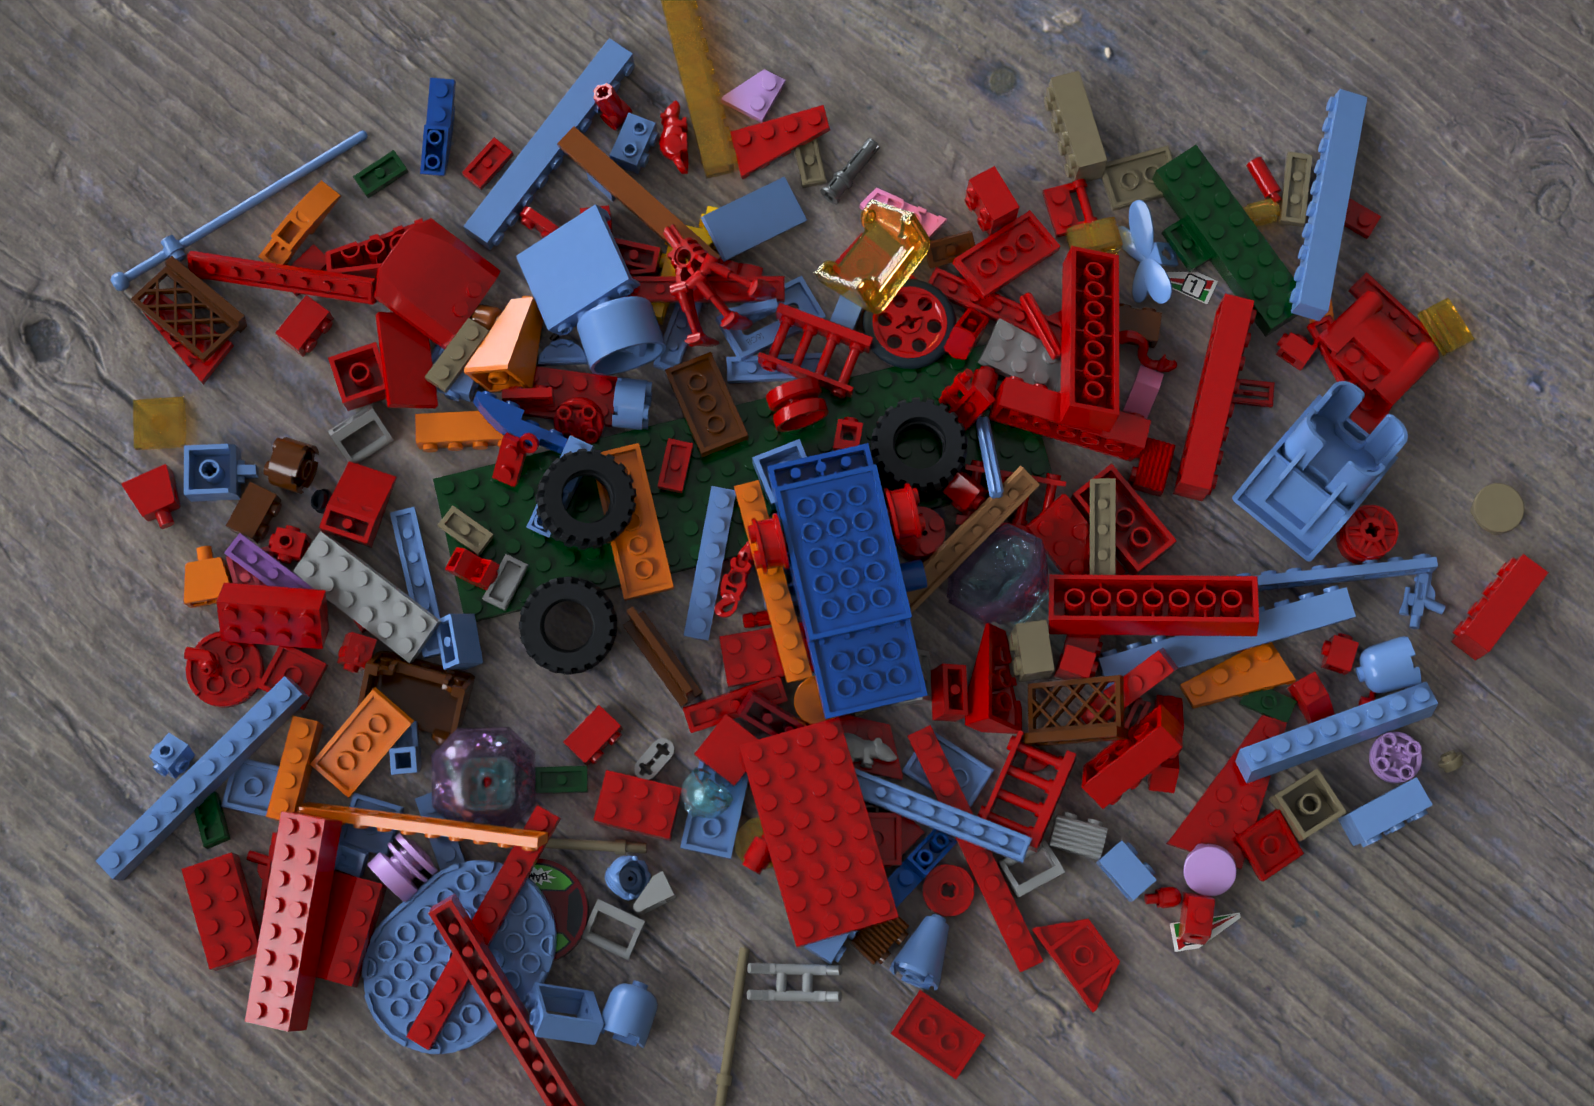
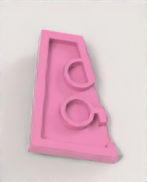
[859,187,947,255]

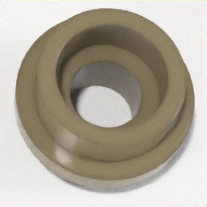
[1438,750,1464,773]

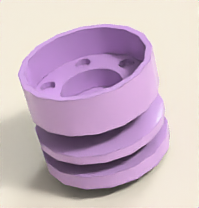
[367,832,438,903]

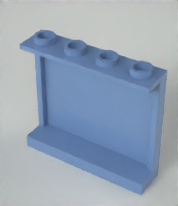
[516,204,640,336]

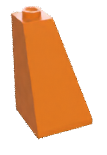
[464,296,543,392]

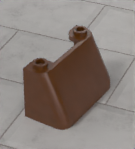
[357,651,475,747]

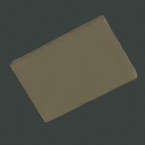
[1102,146,1173,211]

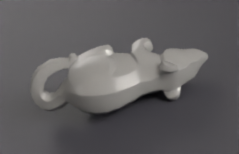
[844,733,897,768]

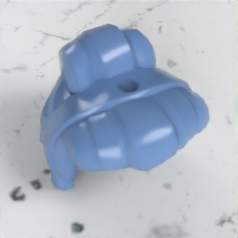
[605,855,651,901]

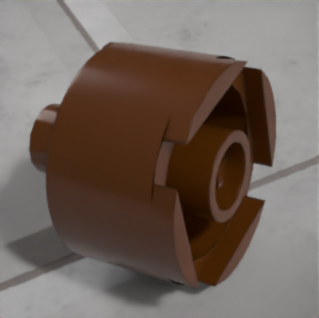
[263,437,319,494]

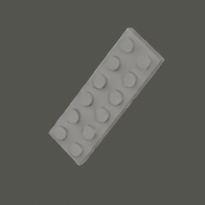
[293,531,441,663]

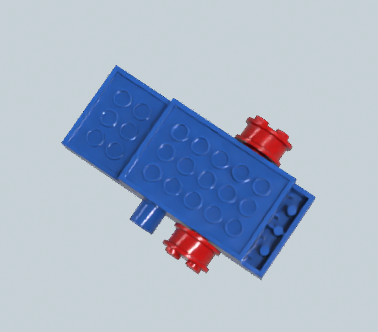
[748,443,928,720]

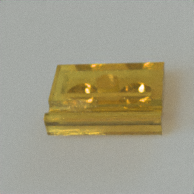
[1417,298,1475,356]

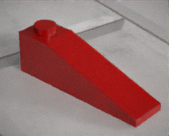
[965,623,1022,734]

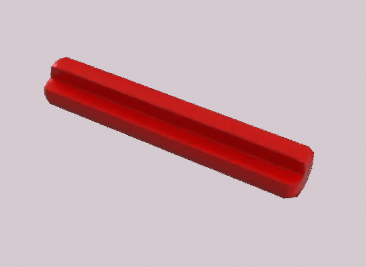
[1020,292,1061,360]

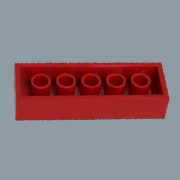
[989,376,1151,462]

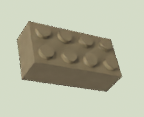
[1044,71,1107,182]

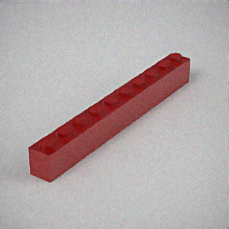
[428,893,585,1106]

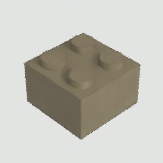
[1008,619,1055,682]
[1269,768,1347,842]

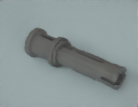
[820,138,880,204]

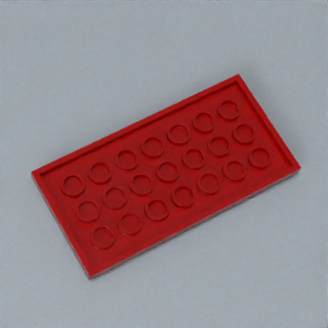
[739,717,899,948]

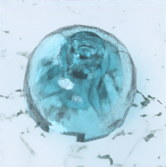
[681,767,733,819]

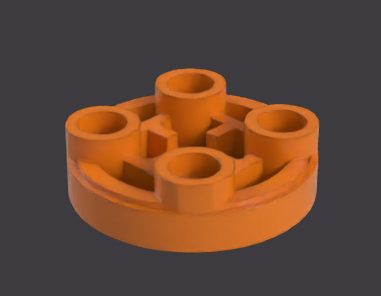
[794,676,840,725]

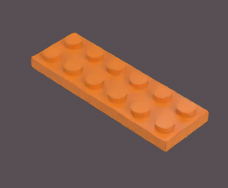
[596,443,674,601]

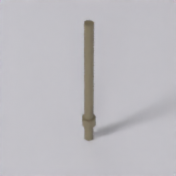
[491,838,647,855]
[715,947,750,1106]

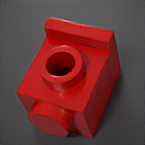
[1276,332,1319,371]
[833,417,863,451]

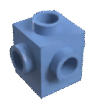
[149,733,195,779]

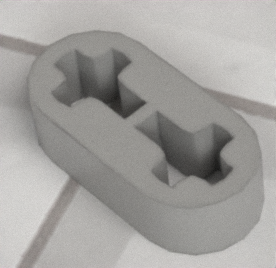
[634,738,675,781]

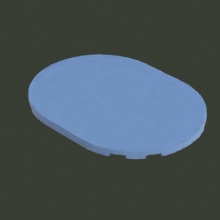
[362,860,557,1054]

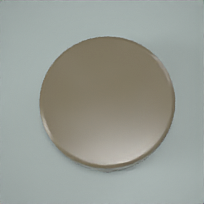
[1470,483,1525,535]

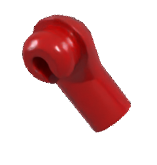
[184,647,217,676]

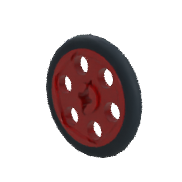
[863,279,956,369]

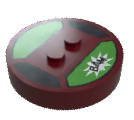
[529,859,589,962]

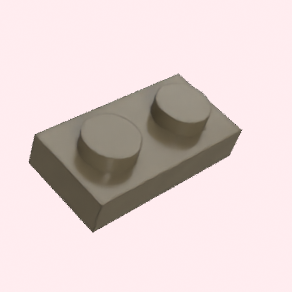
[437,505,494,556]

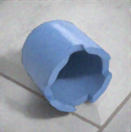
[1356,636,1421,694]
[600,980,658,1048]

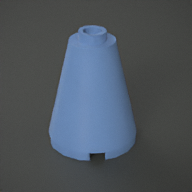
[889,914,949,991]

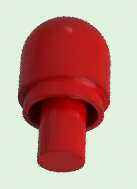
[1144,887,1182,908]

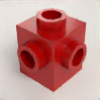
[269,525,312,564]

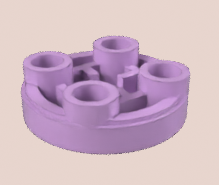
[1369,732,1422,784]
[1184,843,1236,896]

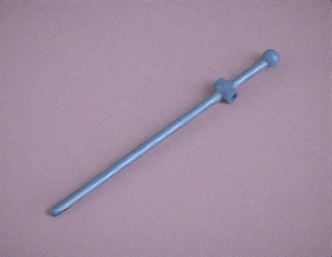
[110,130,368,291]

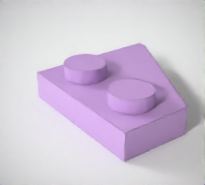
[721,69,785,123]

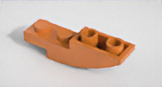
[258,180,341,265]

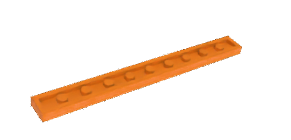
[296,802,548,851]

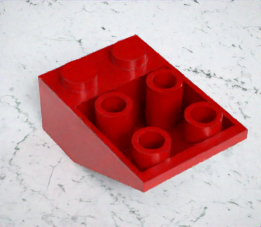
[319,461,397,548]

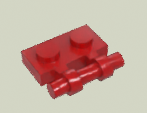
[938,369,995,431]

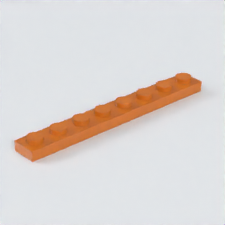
[734,480,812,684]

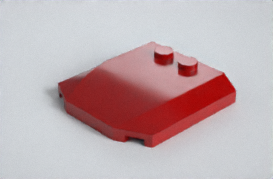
[374,218,501,350]

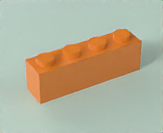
[415,411,503,452]
[266,716,324,821]

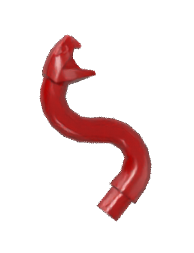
[1119,330,1177,372]

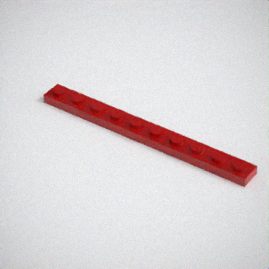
[907,725,1044,972]
[406,805,561,1050]

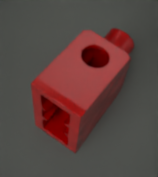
[121,464,181,529]
[1178,892,1215,945]

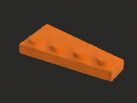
[1180,642,1296,709]

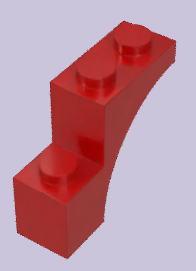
[1148,695,1184,793]

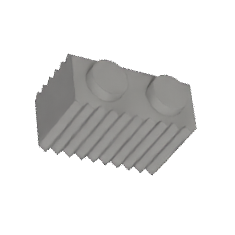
[1048,812,1108,860]

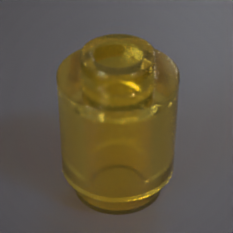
[1242,198,1280,227]

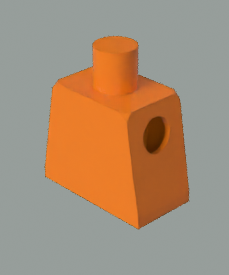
[184,546,233,608]

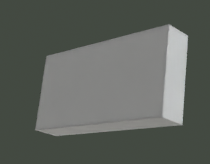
[482,554,529,611]

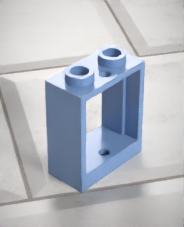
[525,982,604,1045]

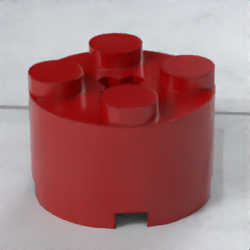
[895,507,945,562]

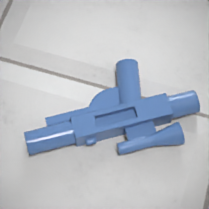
[1398,554,1446,629]

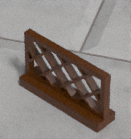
[130,256,247,363]
[623,606,702,708]
[1024,675,1129,747]

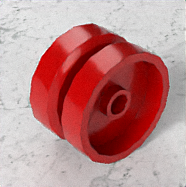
[766,377,829,432]

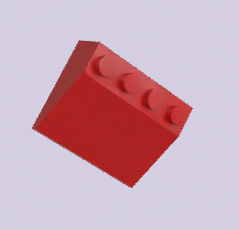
[316,871,387,988]

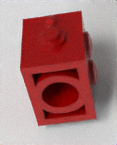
[337,632,377,673]

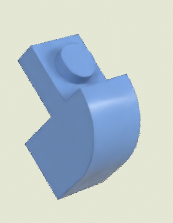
[389,721,421,775]

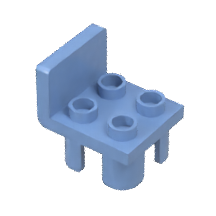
[1232,381,1408,562]

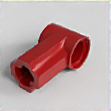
[593,83,633,130]

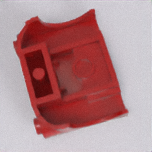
[1314,290,1440,411]

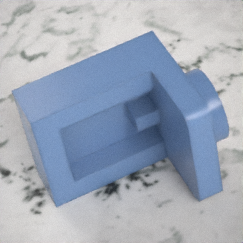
[334,841,370,878]

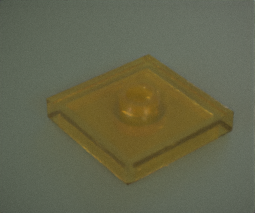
[133,397,186,450]

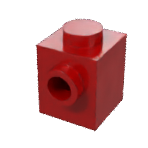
[943,472,989,512]
[1321,633,1359,675]

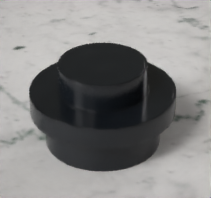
[311,489,332,514]

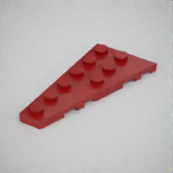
[1166,715,1287,870]

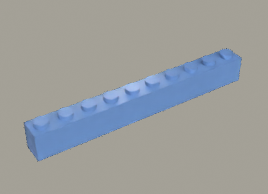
[463,38,635,250]
[1290,89,1367,321]
[1097,585,1356,689]
[96,676,310,881]

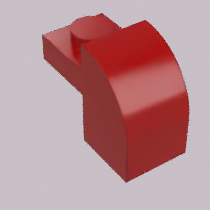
[445,547,500,590]

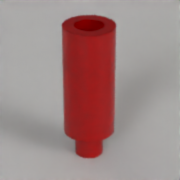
[1246,157,1282,205]

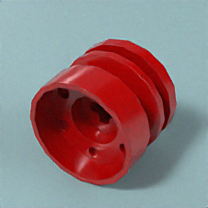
[1336,505,1399,565]

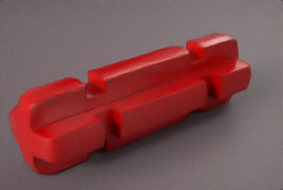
[742,611,771,628]

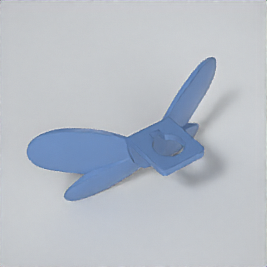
[1115,200,1179,304]

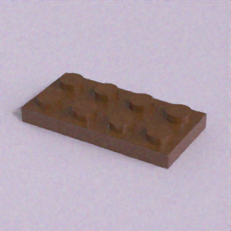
[665,352,749,457]

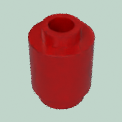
[971,366,999,397]
[742,834,771,875]

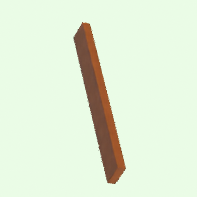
[557,126,721,262]

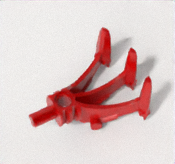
[663,224,777,347]

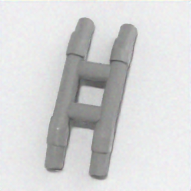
[747,963,842,1002]

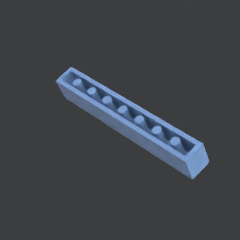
[1235,682,1438,784]

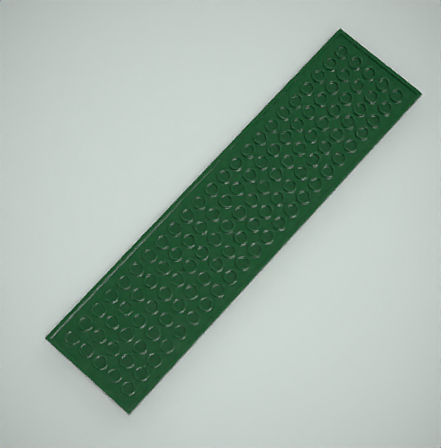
[433,344,1052,622]

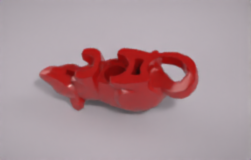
[659,100,689,174]
[714,541,755,618]

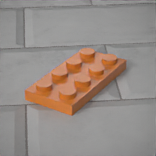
[310,687,414,798]

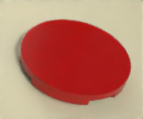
[186,631,264,708]

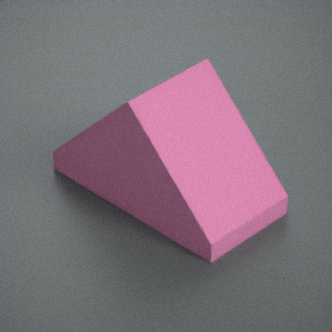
[1123,366,1164,419]

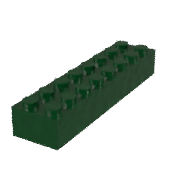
[1152,145,1298,337]

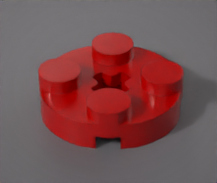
[922,864,974,917]

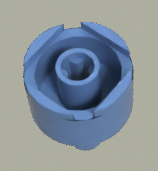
[612,377,652,430]

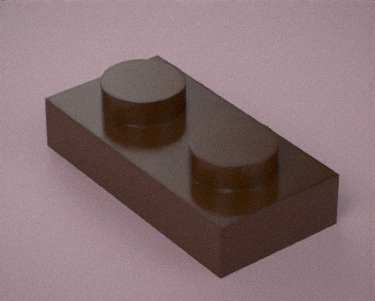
[923,231,975,269]

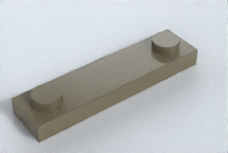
[1090,478,1116,575]

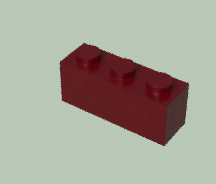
[737,689,808,736]

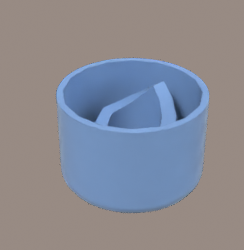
[577,296,666,375]

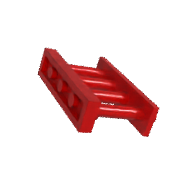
[758,303,873,398]
[955,460,1066,538]
[977,730,1077,853]

